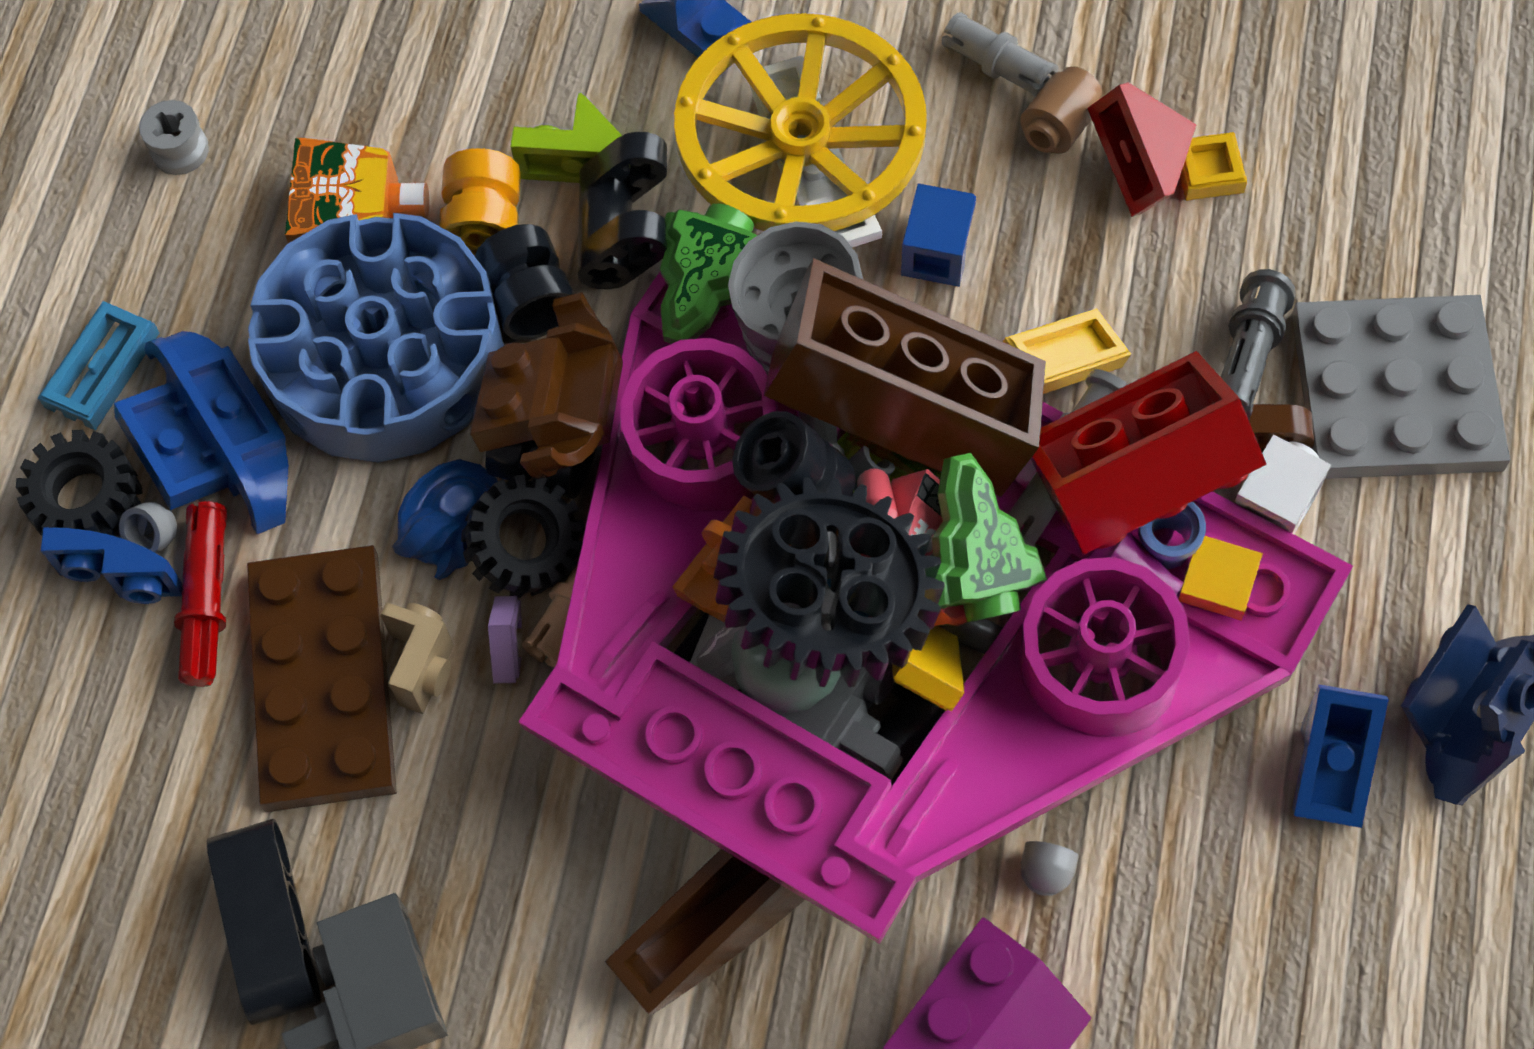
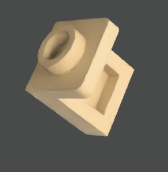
[380,603,454,714]

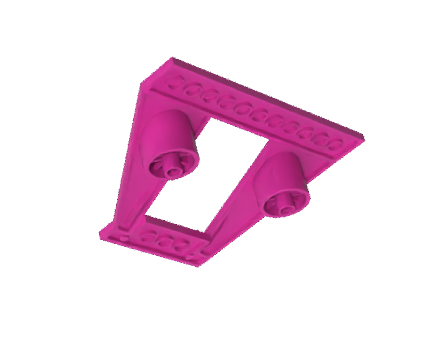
[518,272,1353,944]

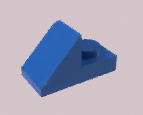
[639,0,751,71]
[1292,684,1389,828]

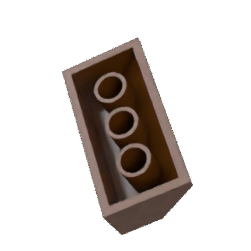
[764,258,1046,497]

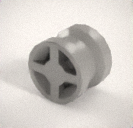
[139,100,209,175]

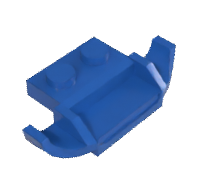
[114,331,289,534]

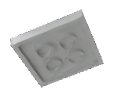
[1292,295,1510,479]

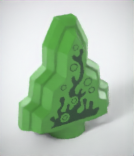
[660,204,758,344]
[931,453,1047,622]

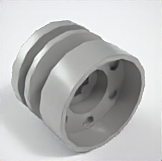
[728,221,863,376]

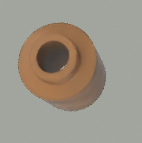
[1020,66,1102,154]

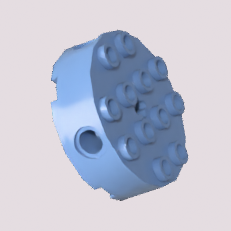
[248,213,504,463]

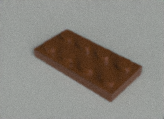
[247,545,397,812]

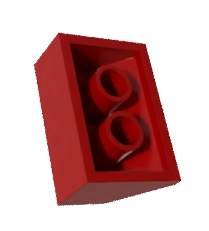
[1031,351,1267,555]

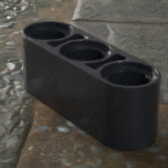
[206,819,321,1025]

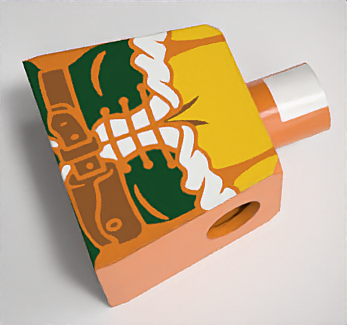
[285,138,430,243]

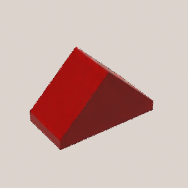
[1087,82,1197,217]

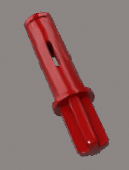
[174,501,227,687]

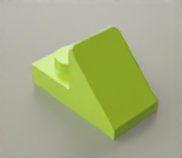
[510,93,630,183]

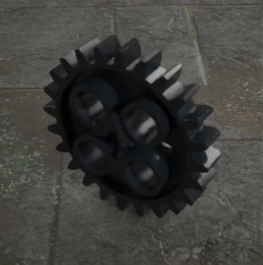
[714,478,945,687]

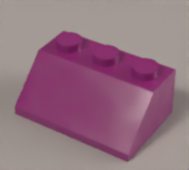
[882,917,1092,1049]

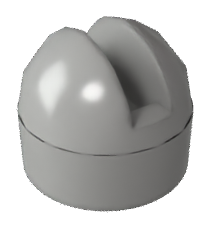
[119,502,177,553]
[1021,841,1078,896]

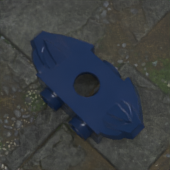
[1401,604,1534,806]

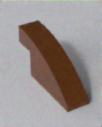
[605,849,805,1014]

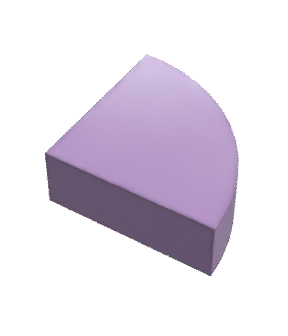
[488,596,522,683]

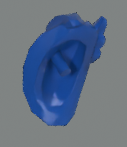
[392,459,498,580]

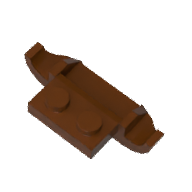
[470,292,623,479]

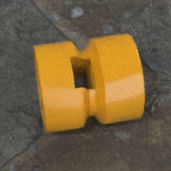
[439,148,521,256]

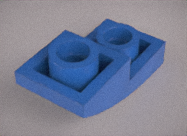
[41,527,183,604]

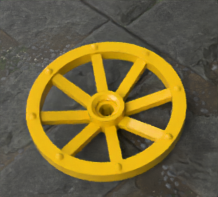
[674,13,927,231]

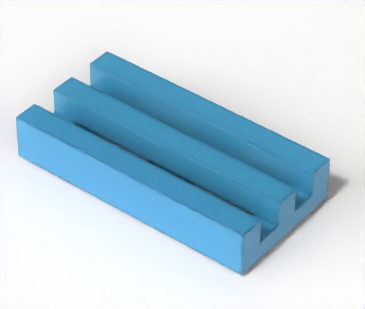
[38,301,160,431]

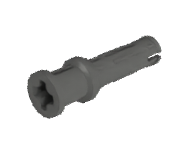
[1221,269,1296,420]

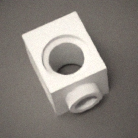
[1235,434,1331,534]

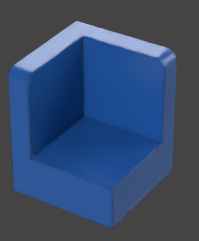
[901,183,976,287]

